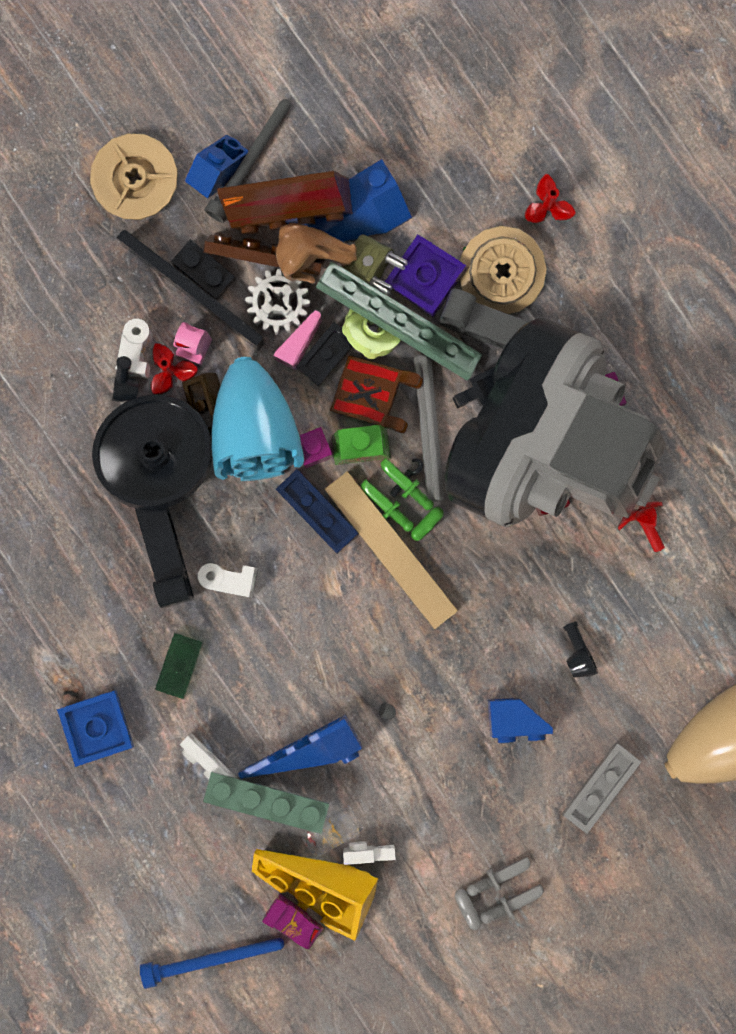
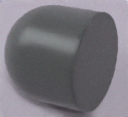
[379,702,396,719]

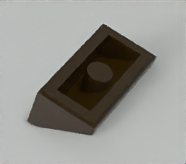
[182,373,220,435]

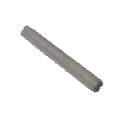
[414,355,444,501]

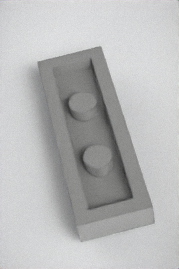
[562,742,641,834]

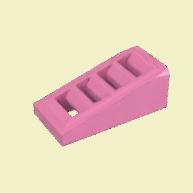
[273,310,322,370]

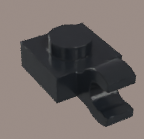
[452,366,496,409]

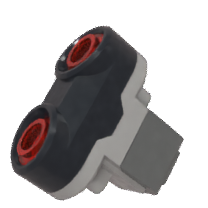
[445,317,666,528]

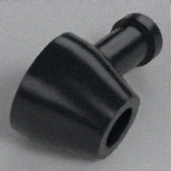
[112,356,139,402]
[563,621,599,678]

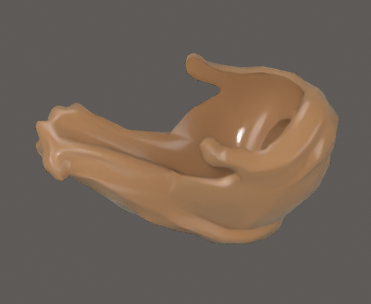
[276,223,357,283]

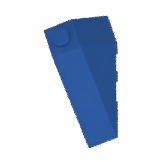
[288,159,412,242]

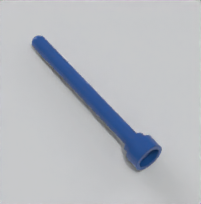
[140,938,285,989]

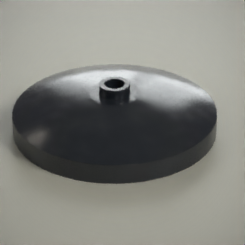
[92,395,213,510]

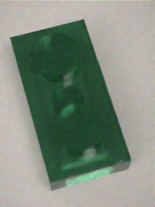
[155,633,203,699]

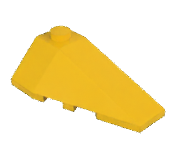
[252,849,378,941]

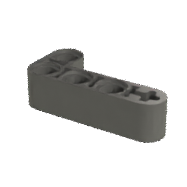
[439,289,528,349]

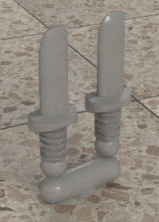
[455,857,544,930]

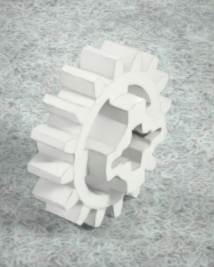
[245,269,310,335]

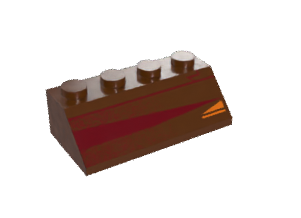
[217,171,353,234]

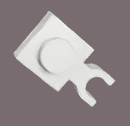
[343,841,396,865]

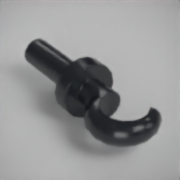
[389,458,423,498]

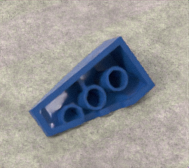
[238,714,362,779]

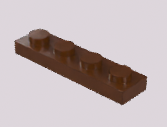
[204,232,325,275]

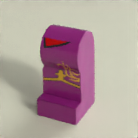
[262,893,324,949]

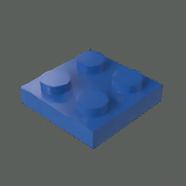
[57,690,134,767]

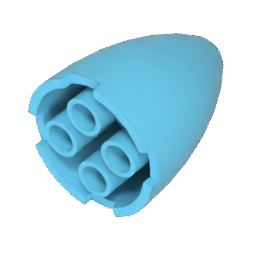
[212,357,305,481]

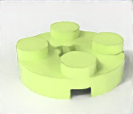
[342,309,401,359]

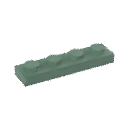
[203,771,329,834]

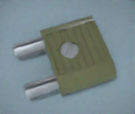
[341,234,408,295]

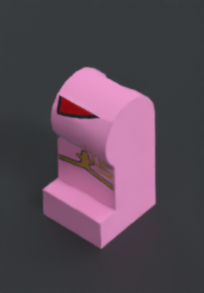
[174,322,212,366]

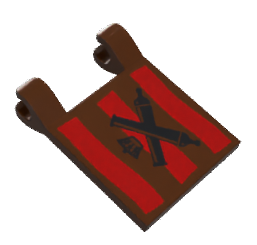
[330,355,423,434]

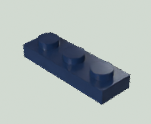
[276,469,358,554]

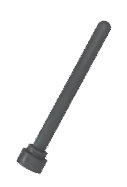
[204,99,291,223]

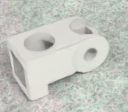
[115,318,152,379]
[198,563,258,598]

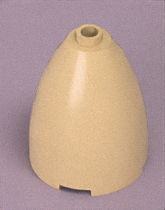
[664,684,736,784]

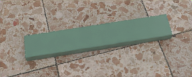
[316,261,483,380]

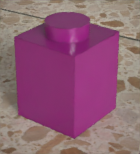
[299,427,333,469]

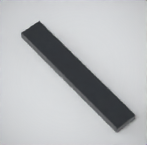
[116,230,265,351]

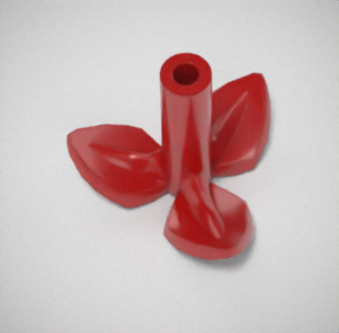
[525,174,576,223]
[151,343,198,394]
[617,501,665,552]

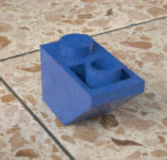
[185,135,248,199]
[488,698,553,743]

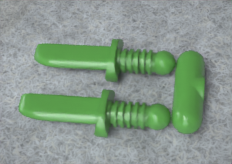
[361,458,444,541]

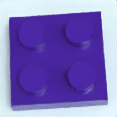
[385,234,467,317]

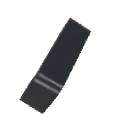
[135,507,194,608]

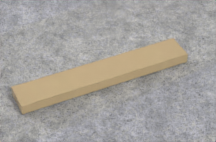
[324,471,458,629]

